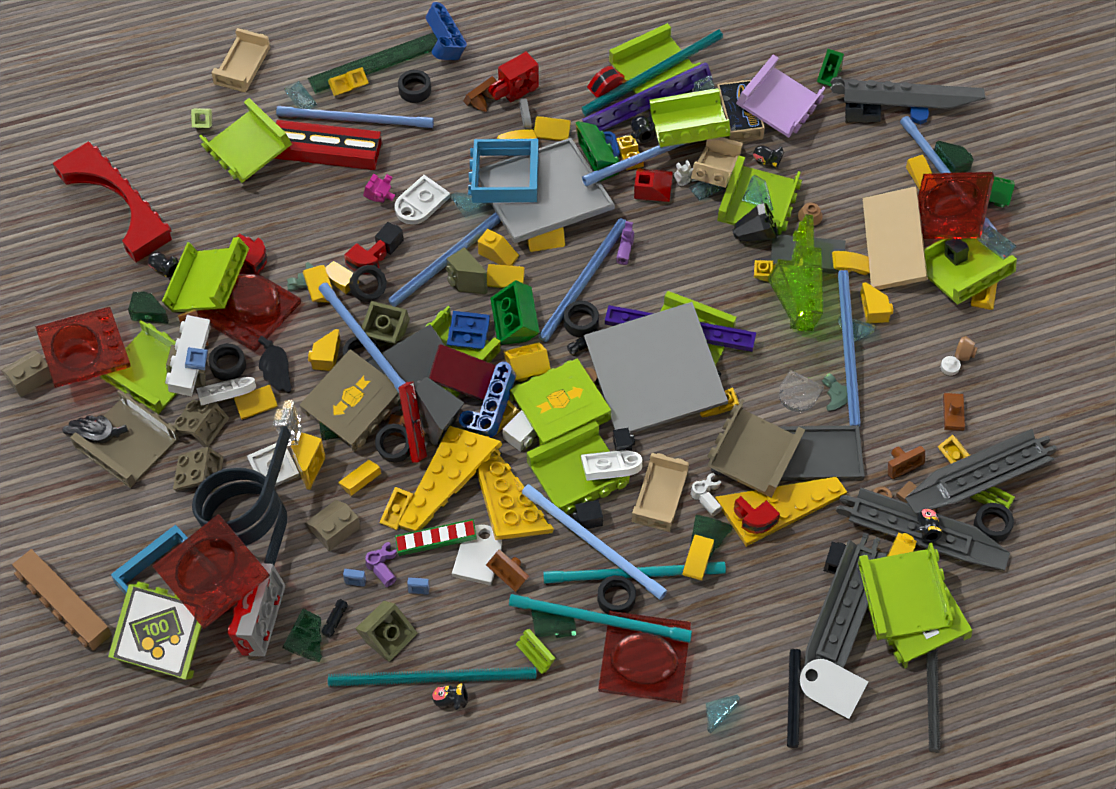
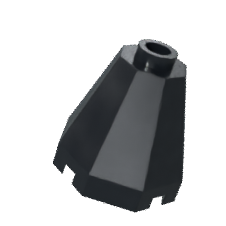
[732,203,779,241]

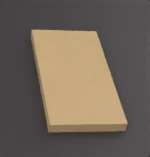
[863,186,928,290]

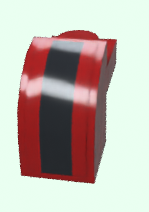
[587,66,627,98]
[236,233,267,276]
[344,240,387,275]
[733,496,780,534]

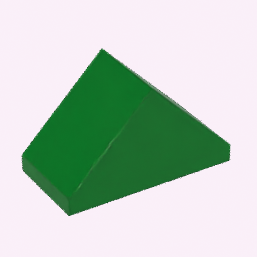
[817,48,844,86]

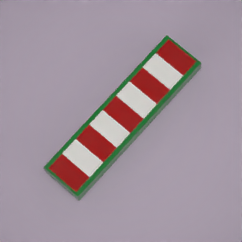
[395,519,477,556]

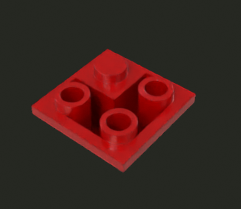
[634,168,673,202]

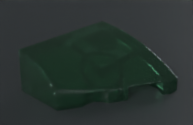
[689,515,733,560]
[282,608,322,662]
[530,609,576,638]

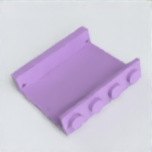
[736,55,825,138]

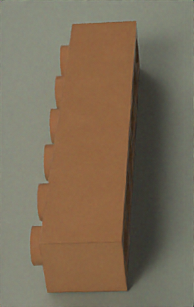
[12,549,112,651]

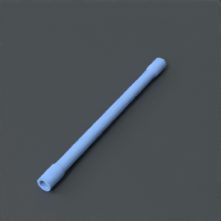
[522,484,667,600]

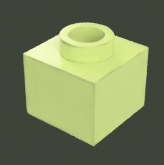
[191,108,212,128]

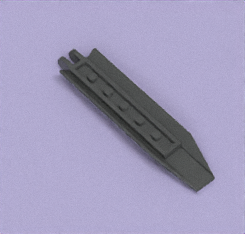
[830,77,985,109]
[905,429,1058,514]
[836,488,1010,571]
[801,533,887,695]

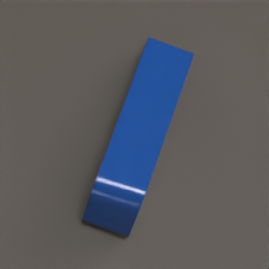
[426,2,467,60]
[459,362,516,437]

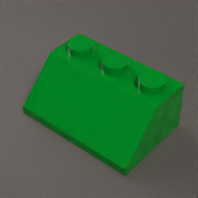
[575,121,620,182]
[490,280,540,345]

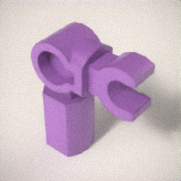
[616,221,634,265]
[366,542,397,587]

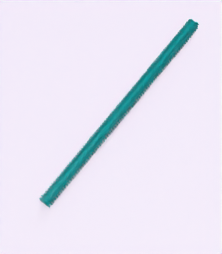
[581,29,723,117]
[328,667,537,687]

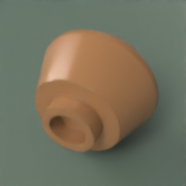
[798,203,823,226]
[955,336,978,361]

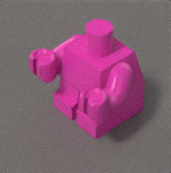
[363,174,395,203]

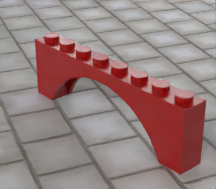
[53,141,172,263]

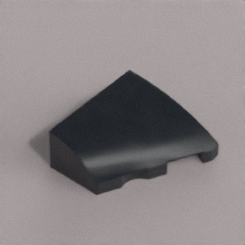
[845,103,881,122]

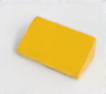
[534,116,571,141]
[527,227,565,252]
[487,264,525,288]
[303,265,332,302]
[971,283,997,310]
[234,385,278,420]
[938,434,970,464]
[338,460,381,496]

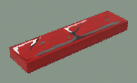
[398,381,427,462]

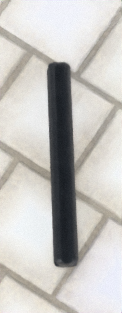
[787,649,801,748]

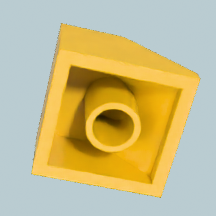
[503,342,551,382]
[291,432,326,490]

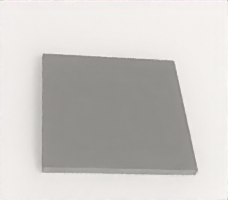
[479,138,615,244]
[584,302,728,434]

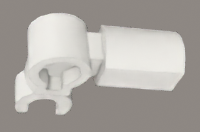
[674,160,697,186]
[691,473,722,516]

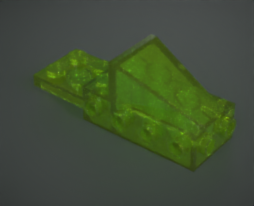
[768,214,823,331]

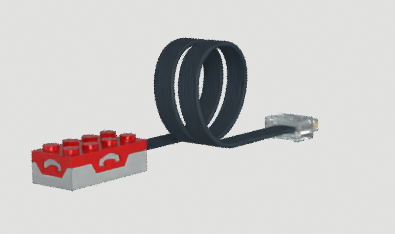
[192,400,303,656]

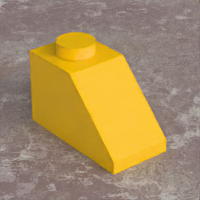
[478,228,519,266]
[860,282,893,324]
[308,329,341,371]
[887,532,917,557]

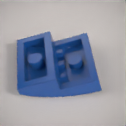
[447,311,490,349]

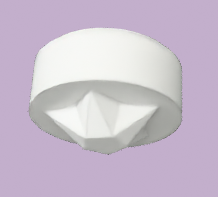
[940,356,961,376]

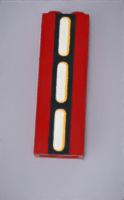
[274,120,382,170]

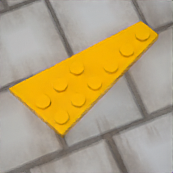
[398,426,502,532]
[476,436,554,540]
[715,477,847,546]

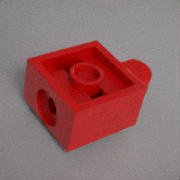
[488,51,539,103]

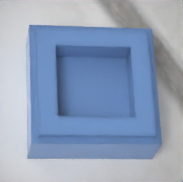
[185,347,208,370]
[343,569,366,587]
[407,578,430,595]

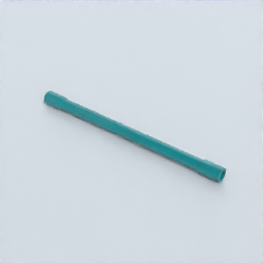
[543,562,726,584]
[509,594,692,643]

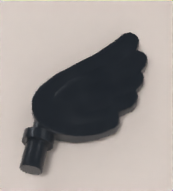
[258,336,292,393]
[62,415,129,444]

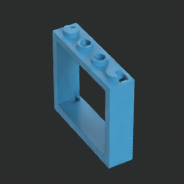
[468,139,539,203]
[111,525,223,601]

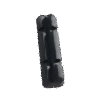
[567,330,598,354]
[322,599,348,638]

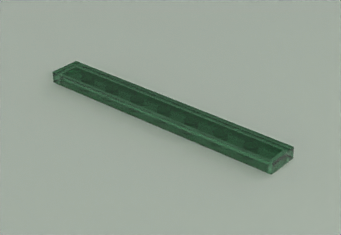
[308,32,438,93]

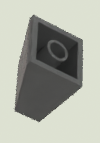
[414,376,464,447]

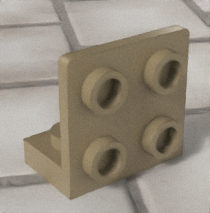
[174,400,229,447]
[173,447,224,493]

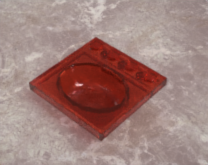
[918,172,995,239]
[197,265,301,352]
[35,307,131,388]
[153,514,270,629]
[598,611,691,703]

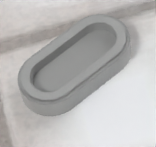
[519,98,532,130]

